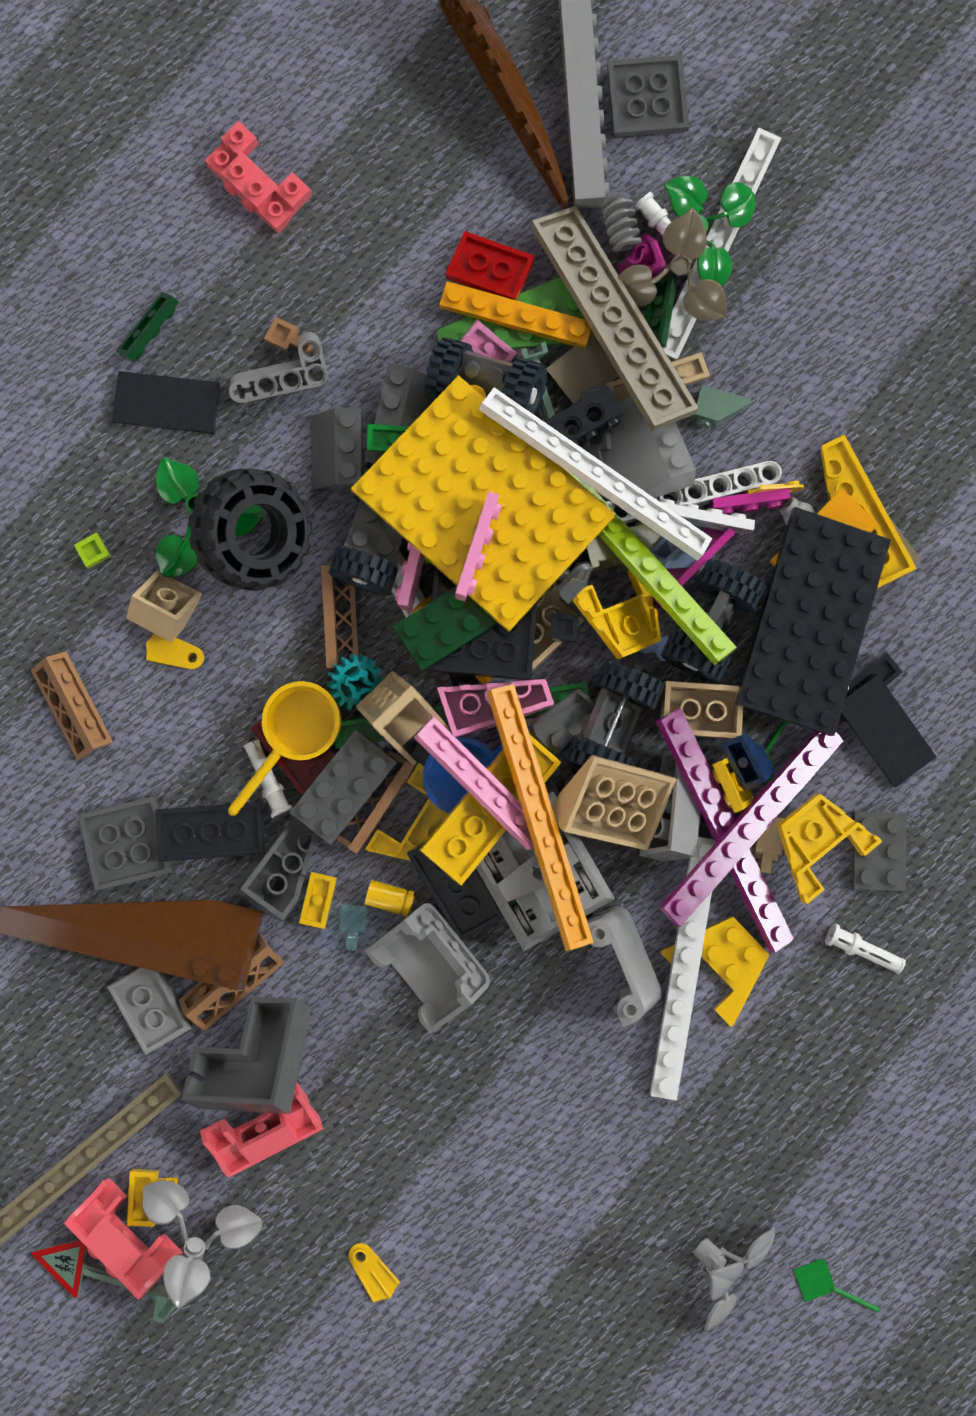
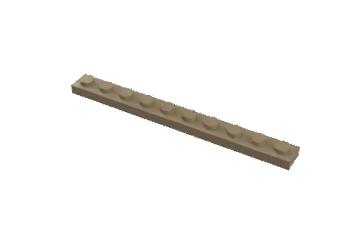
[0,1072,183,1245]

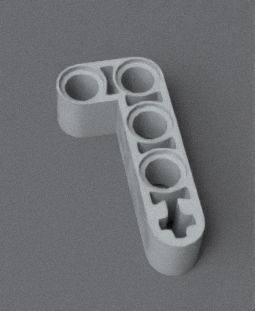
[229,332,327,403]

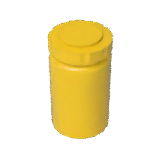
[364,880,414,917]

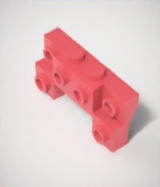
[205,121,312,234]
[200,1083,323,1178]
[64,1178,184,1300]

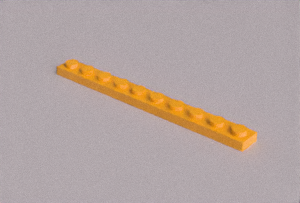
[487,684,593,951]

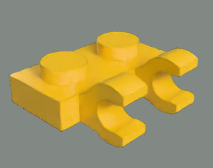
[127,1169,178,1227]

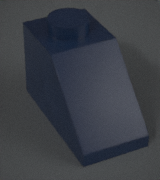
[720,733,775,790]

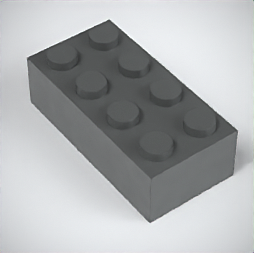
[289,729,398,845]

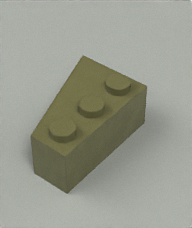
[582,522,661,576]

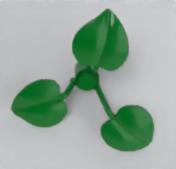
[664,176,755,286]
[156,457,265,578]

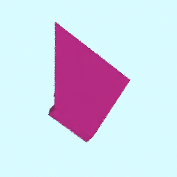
[617,232,666,278]

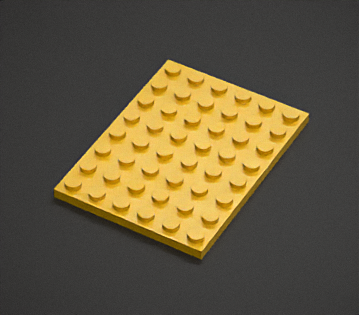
[351,375,616,632]

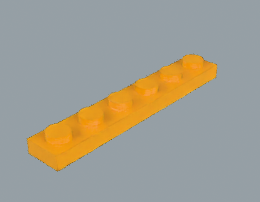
[439,281,591,349]

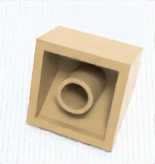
[126,570,202,642]

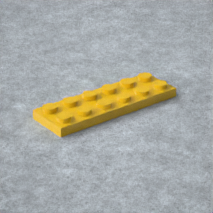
[419,734,561,885]

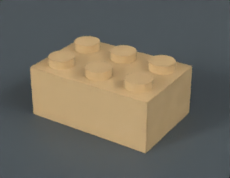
[659,681,743,740]

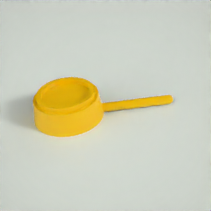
[228,681,342,816]

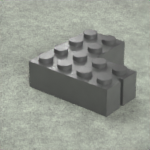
[181,997,312,1114]

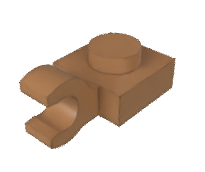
[264,317,312,353]

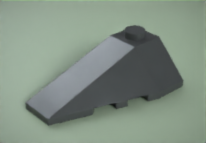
[236,817,318,921]

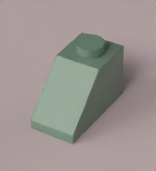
[691,385,751,428]

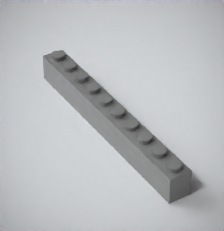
[558,0,609,209]

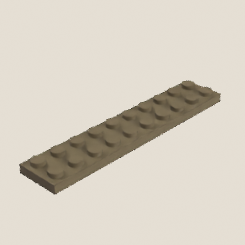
[531,206,699,431]

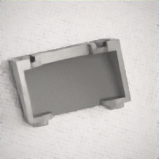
[365,903,490,1034]
[586,906,662,1027]

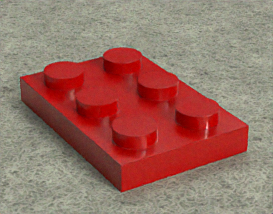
[445,231,535,301]

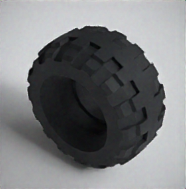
[188,468,313,591]

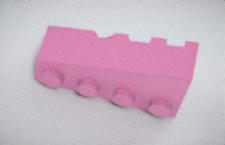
[437,679,554,738]

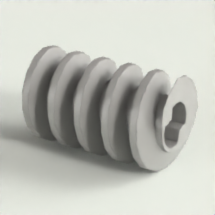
[601,192,642,252]

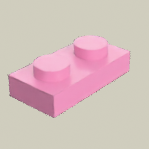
[461,320,517,362]

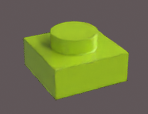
[74,532,111,569]

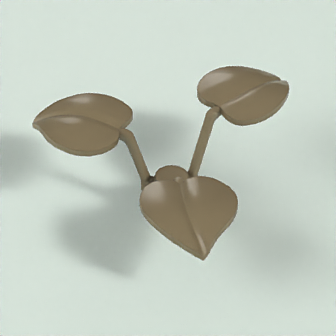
[617,208,727,321]

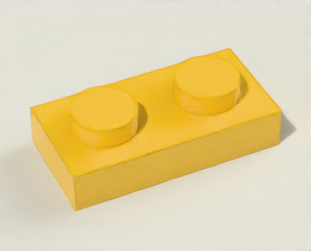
[299,872,337,929]

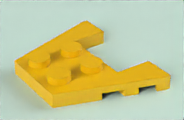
[572,570,661,659]
[365,763,449,861]
[777,794,882,904]
[660,916,770,1027]

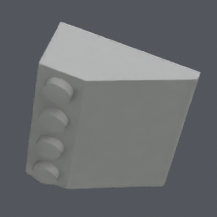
[601,395,696,509]

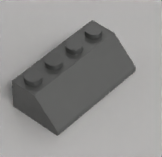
[365,363,433,469]

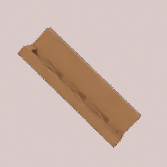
[321,565,359,671]
[31,652,113,761]
[336,750,415,854]
[178,933,285,1031]

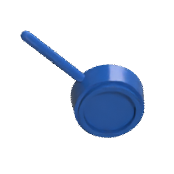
[423,725,531,814]

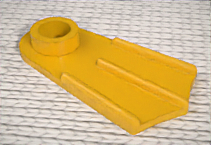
[747,481,804,494]
[146,634,204,669]
[349,1243,400,1303]

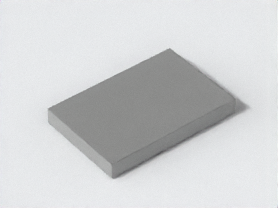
[107,968,193,1055]

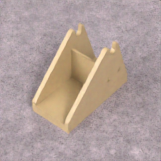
[355,671,451,766]

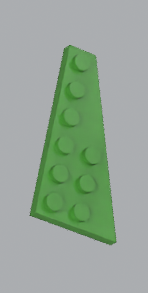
[437,277,585,352]

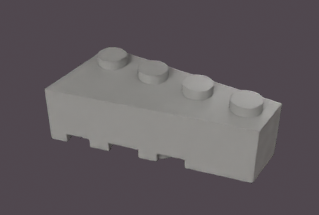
[639,751,705,862]

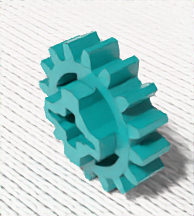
[327,653,384,710]

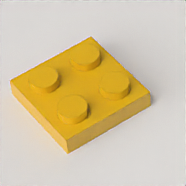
[713,757,754,813]

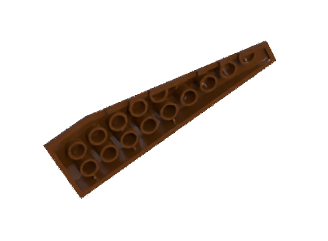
[438,0,568,210]
[0,900,264,990]

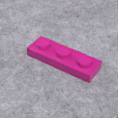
[709,488,790,515]

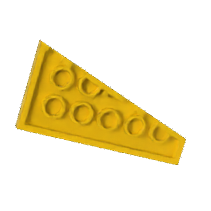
[820,434,917,589]

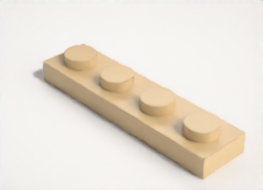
[606,352,710,402]

